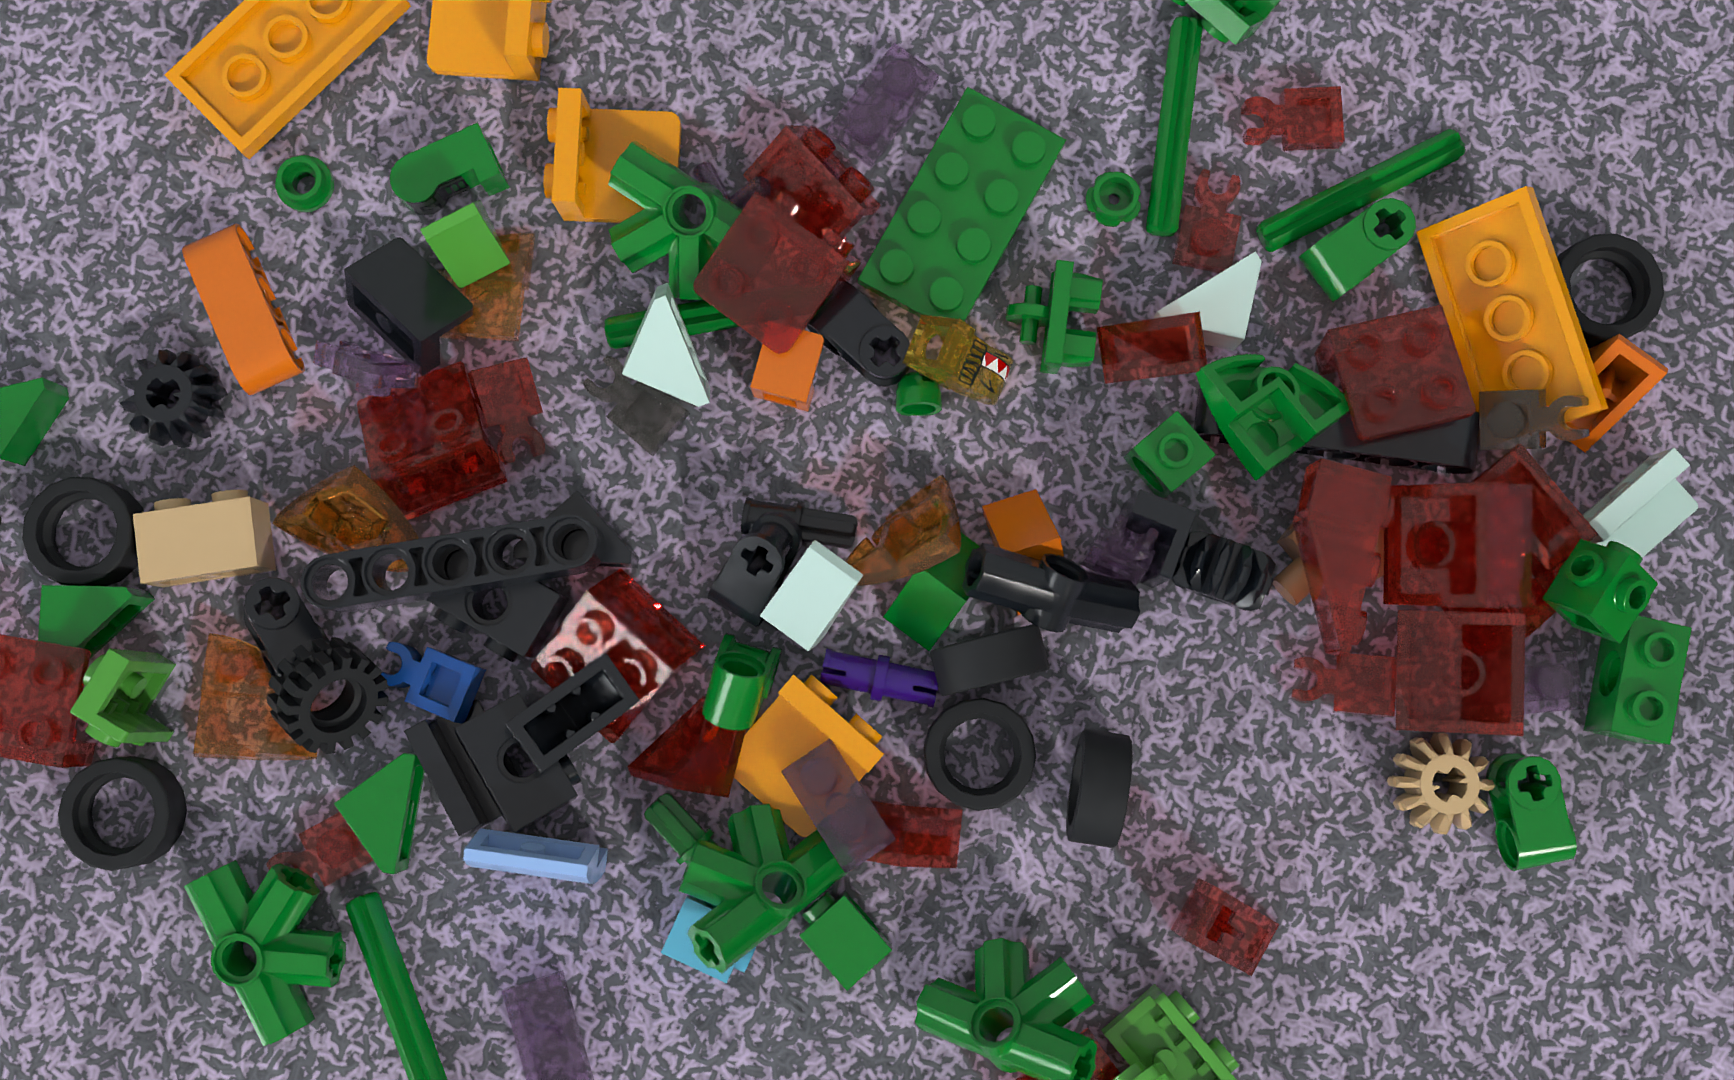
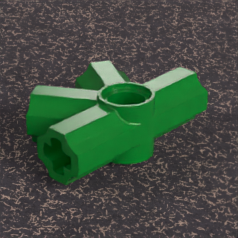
[608,141,782,300]
[678,804,855,973]
[184,860,346,1046]
[915,938,1098,1080]

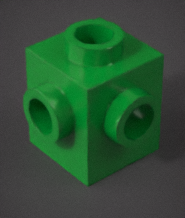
[1542,539,1658,644]

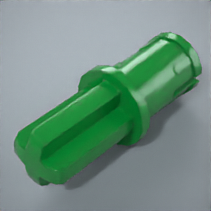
[644,793,718,865]

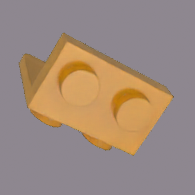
[427,0,553,81]
[543,88,681,223]
[724,674,884,837]

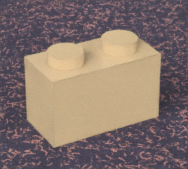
[133,490,276,588]

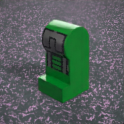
[390,122,510,215]

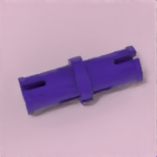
[820,648,938,708]

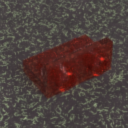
[743,125,881,257]

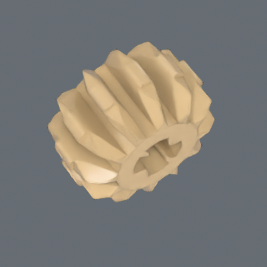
[1387,733,1496,834]

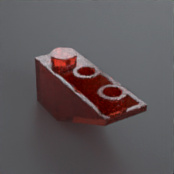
[1293,458,1395,655]

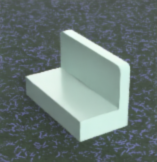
[1567,448,1698,558]

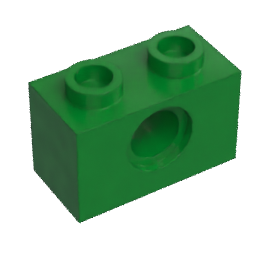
[1583,615,1692,745]

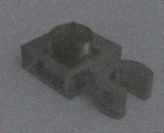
[583,355,690,457]
[1479,389,1589,450]

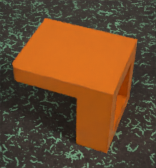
[750,321,824,412]

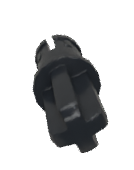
[741,497,858,549]

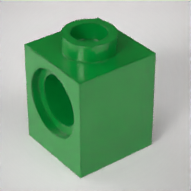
[1124,410,1216,498]
[799,890,892,991]

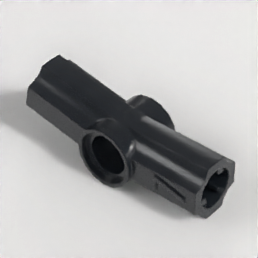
[962,543,1140,633]

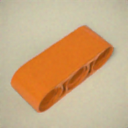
[182,223,305,395]

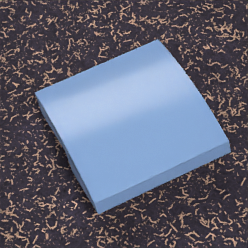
[463,828,608,884]

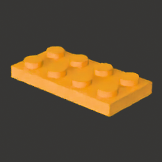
[164,0,411,159]
[1416,186,1608,447]

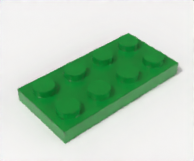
[858,86,1066,338]

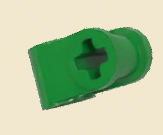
[1298,198,1416,303]
[702,632,782,730]
[1486,753,1577,871]

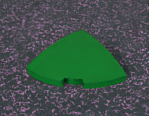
[1196,354,1355,481]

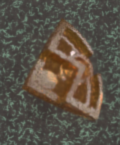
[438,233,535,341]
[272,465,419,572]
[845,475,961,586]
[193,633,317,760]

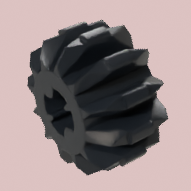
[120,349,228,448]
[1171,531,1276,611]

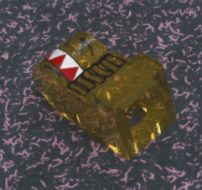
[902,315,1013,405]

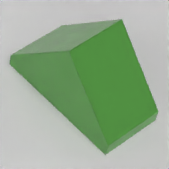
[420,200,511,289]

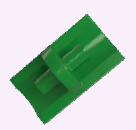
[1005,260,1103,374]

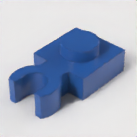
[381,642,486,724]

